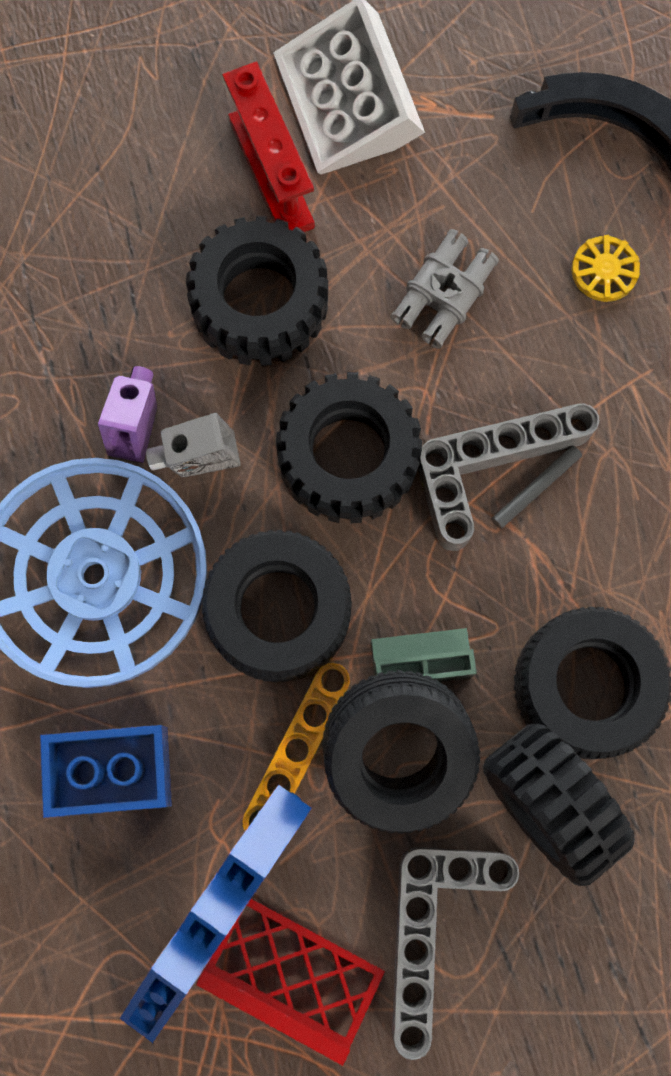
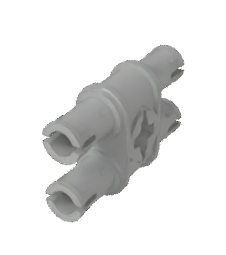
[391,229,499,349]

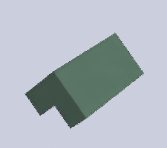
[370,628,477,682]

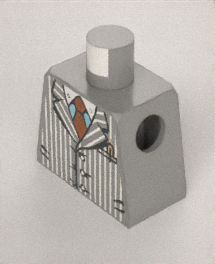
[146,413,241,477]

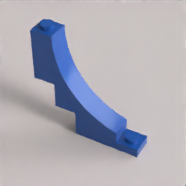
[120,785,312,1043]

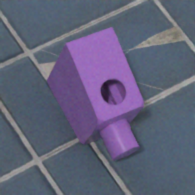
[98,366,157,463]

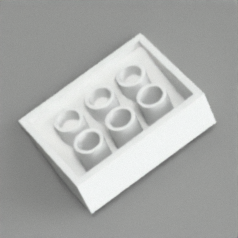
[273,0,425,174]

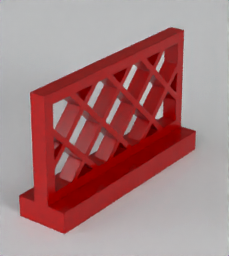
[196,899,385,1066]

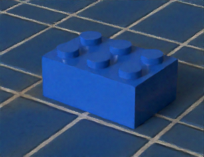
[40,725,172,818]

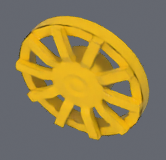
[571,235,640,302]

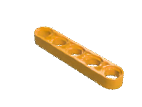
[242,663,350,831]

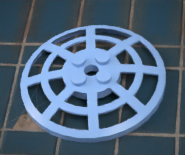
[0,458,207,688]

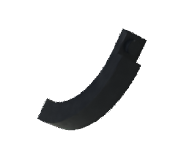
[510,72,671,171]

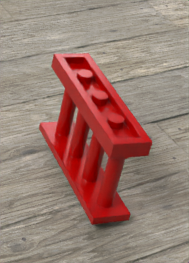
[222,61,315,232]

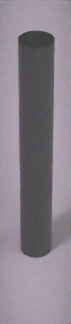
[491,446,582,529]

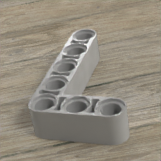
[418,404,599,551]
[392,847,519,1060]

